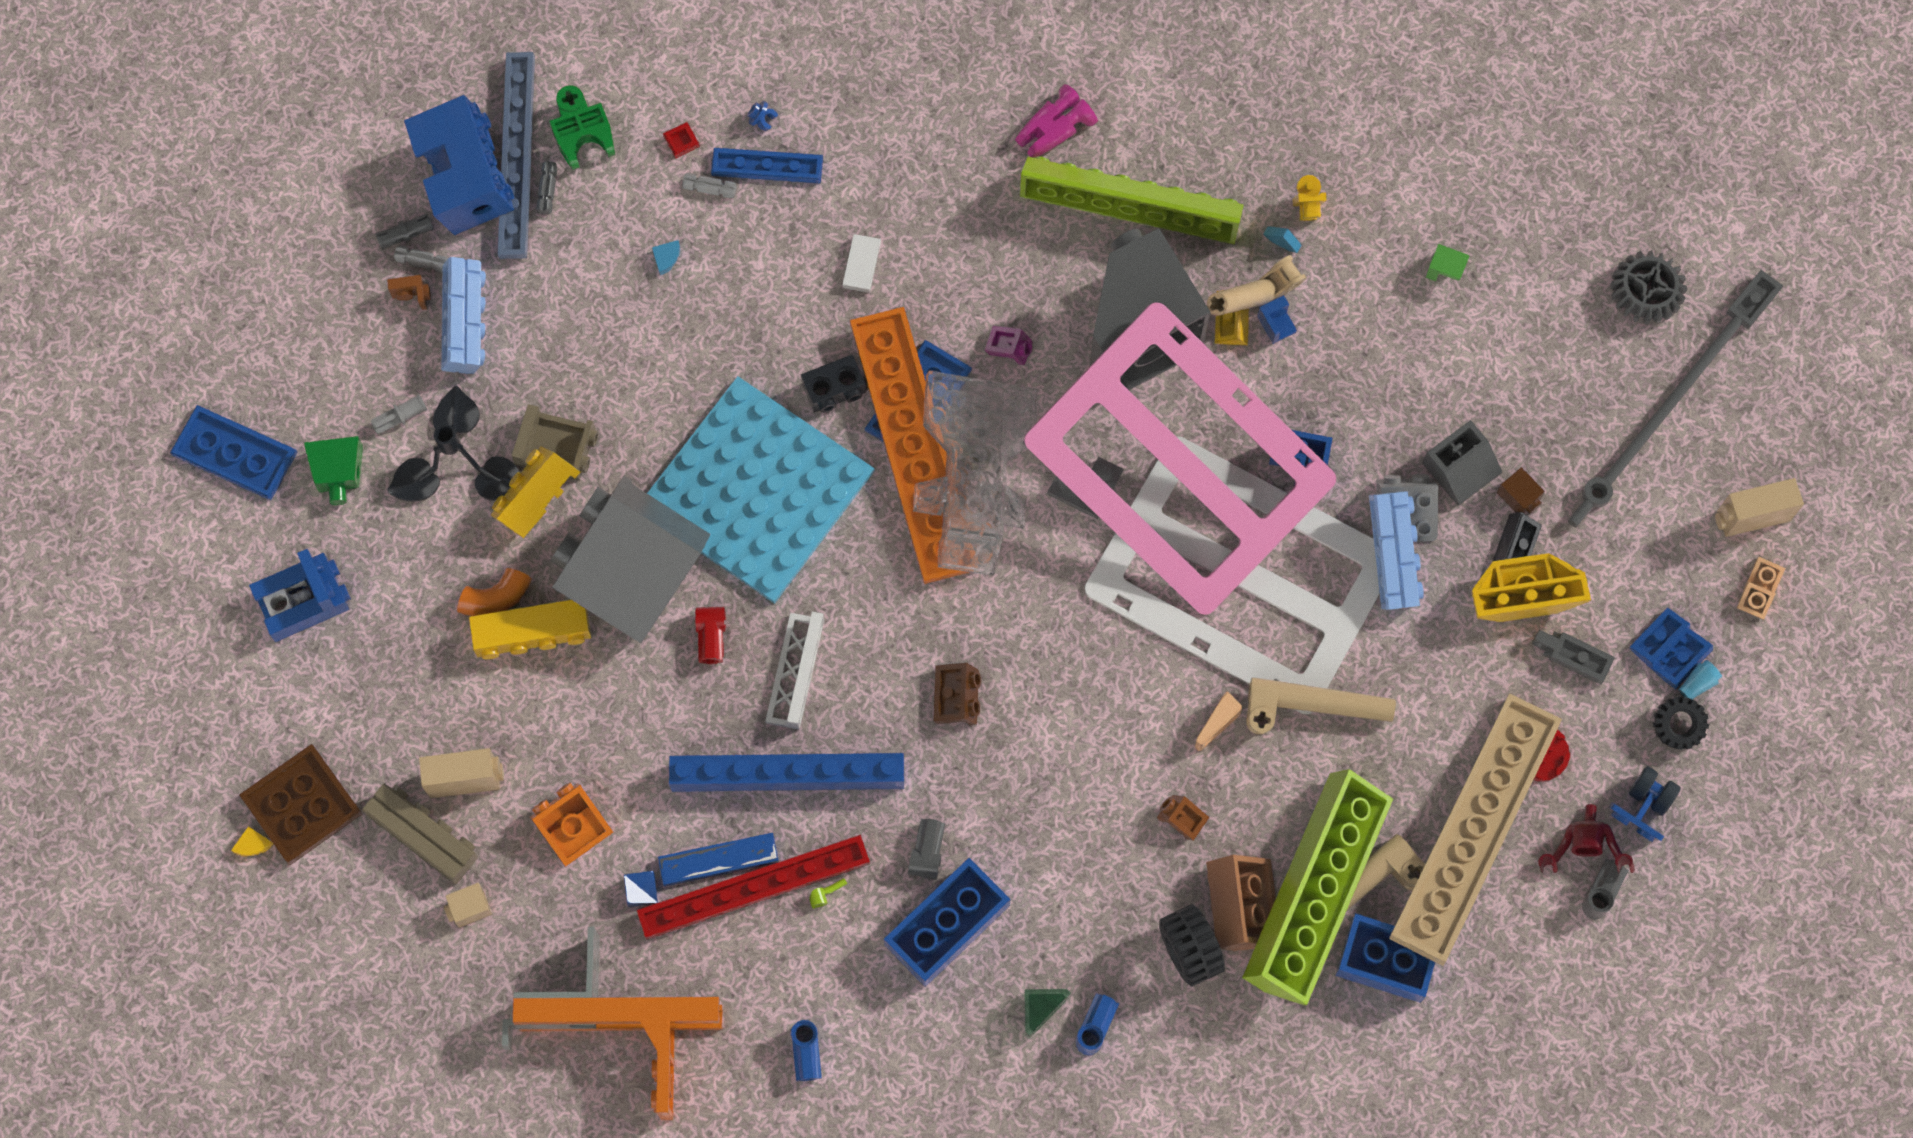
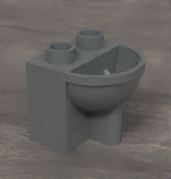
[550,475,711,643]

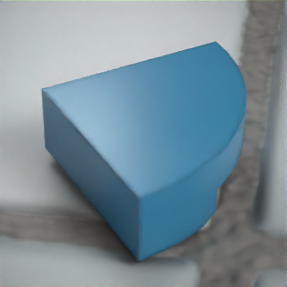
[1263,226,1302,253]
[652,240,680,275]

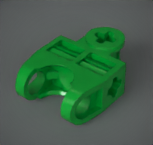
[549,85,615,170]

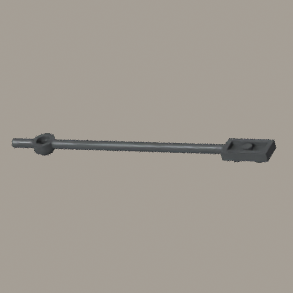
[1568,270,1783,528]

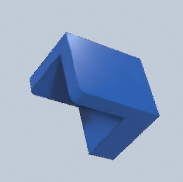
[1257,295,1297,344]

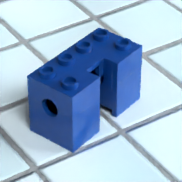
[404,95,514,235]

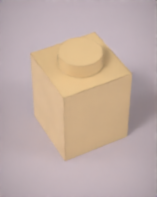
[444,882,492,928]

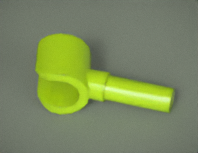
[809,878,847,909]

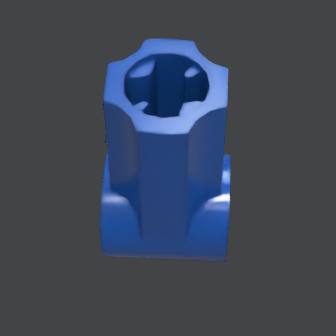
[1075,993,1119,1056]
[791,1020,822,1082]

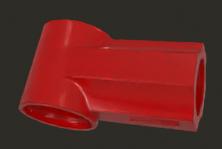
[695,607,726,664]

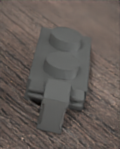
[1532,630,1615,685]

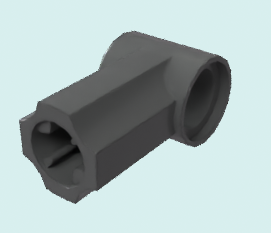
[908,818,945,880]
[1582,859,1629,920]

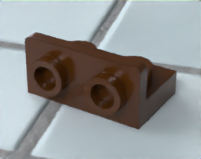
[933,662,981,725]

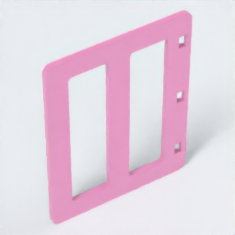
[1024,302,1336,615]

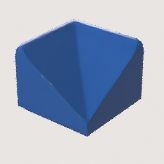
[624,871,658,907]

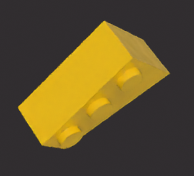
[491,446,581,538]

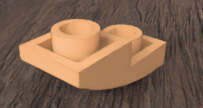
[1737,557,1786,620]

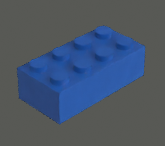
[884,858,1011,987]

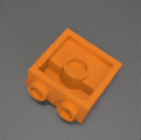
[530,782,614,867]

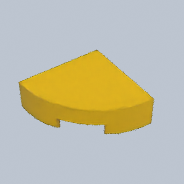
[231,826,273,857]

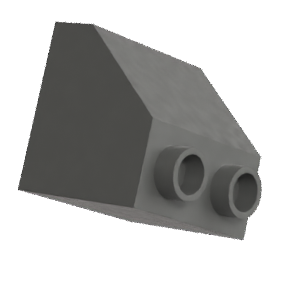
[1089,228,1210,390]

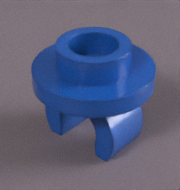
[747,101,778,131]

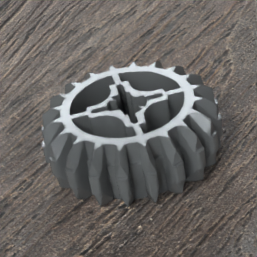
[1610,250,1687,325]

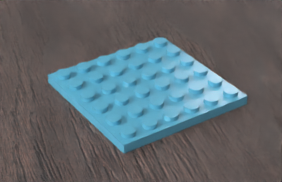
[647,376,875,604]

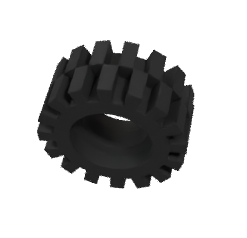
[1653,697,1709,750]

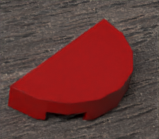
[1533,729,1571,782]

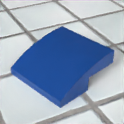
[1630,607,1713,690]

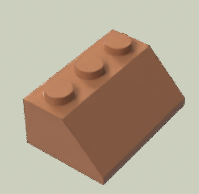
[1206,855,1276,951]

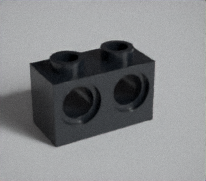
[800,354,866,413]

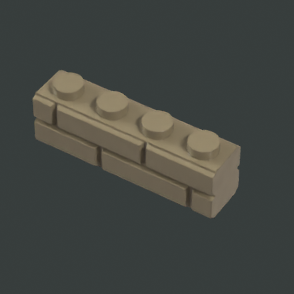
[362,783,478,885]

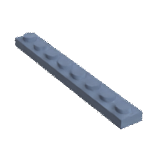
[498,52,535,259]

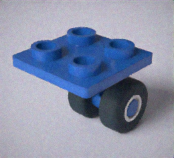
[1609,766,1681,842]

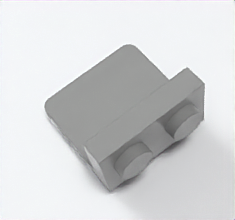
[1376,474,1438,542]

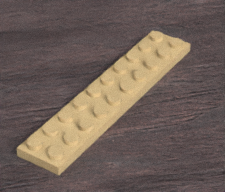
[1389,693,1562,966]

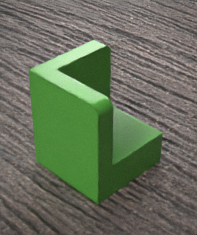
[1425,244,1470,281]

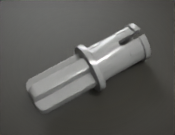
[371,394,427,434]

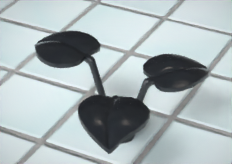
[387,386,520,502]

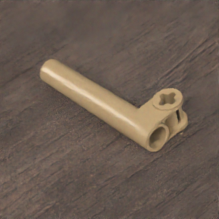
[1207,255,1307,316]
[1246,677,1396,734]
[1347,834,1425,910]

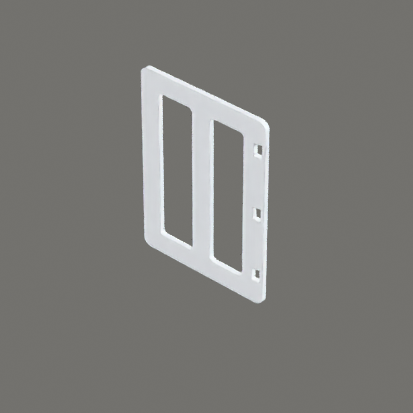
[1085,437,1380,714]

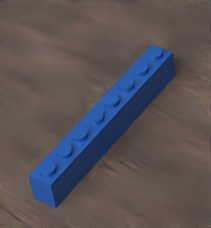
[669,753,904,792]

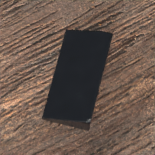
[1492,512,1542,562]

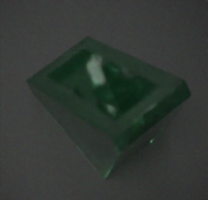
[1024,989,1071,1040]

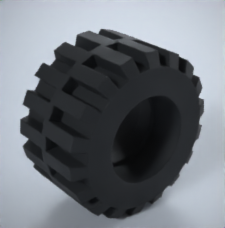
[1159,904,1225,987]

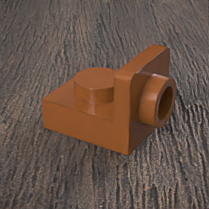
[387,275,431,310]
[1157,795,1210,841]

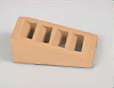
[1195,692,1242,751]

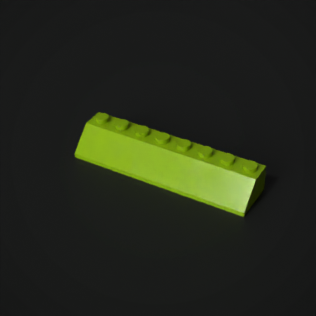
[1020,156,1244,245]
[1242,769,1393,1005]

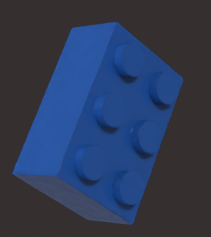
[1335,913,1435,1003]

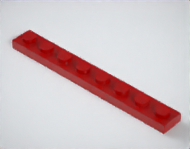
[637,835,870,940]

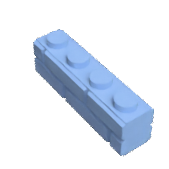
[441,257,486,374]
[1369,491,1424,610]

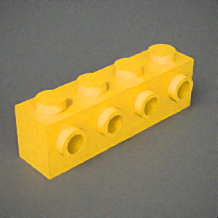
[469,600,591,660]

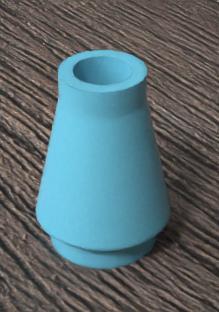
[1678,660,1722,699]

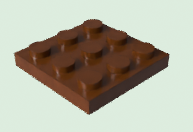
[239,744,362,866]

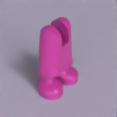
[1015,84,1098,158]

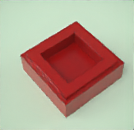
[663,122,700,159]

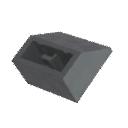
[1422,420,1502,506]

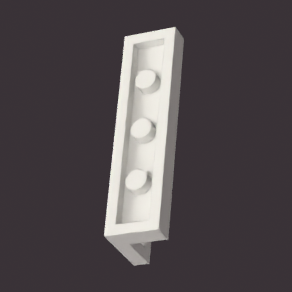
[765,612,824,730]

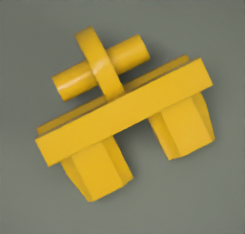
[1292,175,1327,221]

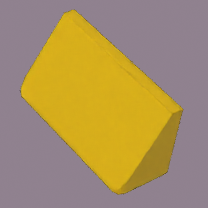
[1215,290,1249,345]

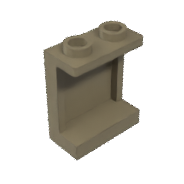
[511,404,598,481]

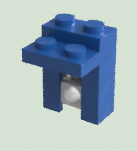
[249,548,351,642]

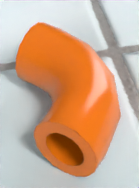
[457,568,532,616]

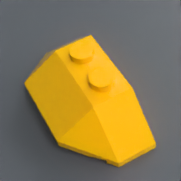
[1471,553,1591,622]

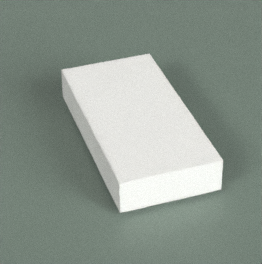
[843,234,881,293]

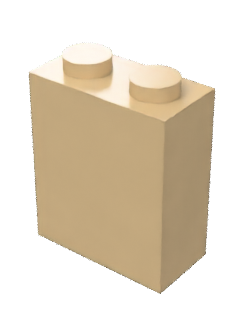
[1715,478,1804,537]
[419,748,504,799]

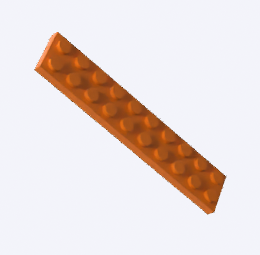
[850,307,979,584]

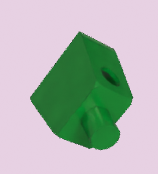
[304,436,363,505]

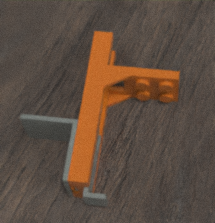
[502,927,723,1120]

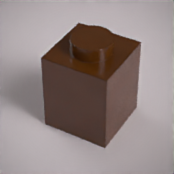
[1497,467,1545,515]

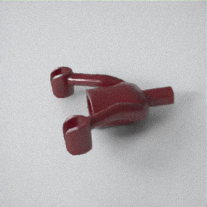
[1538,804,1635,873]

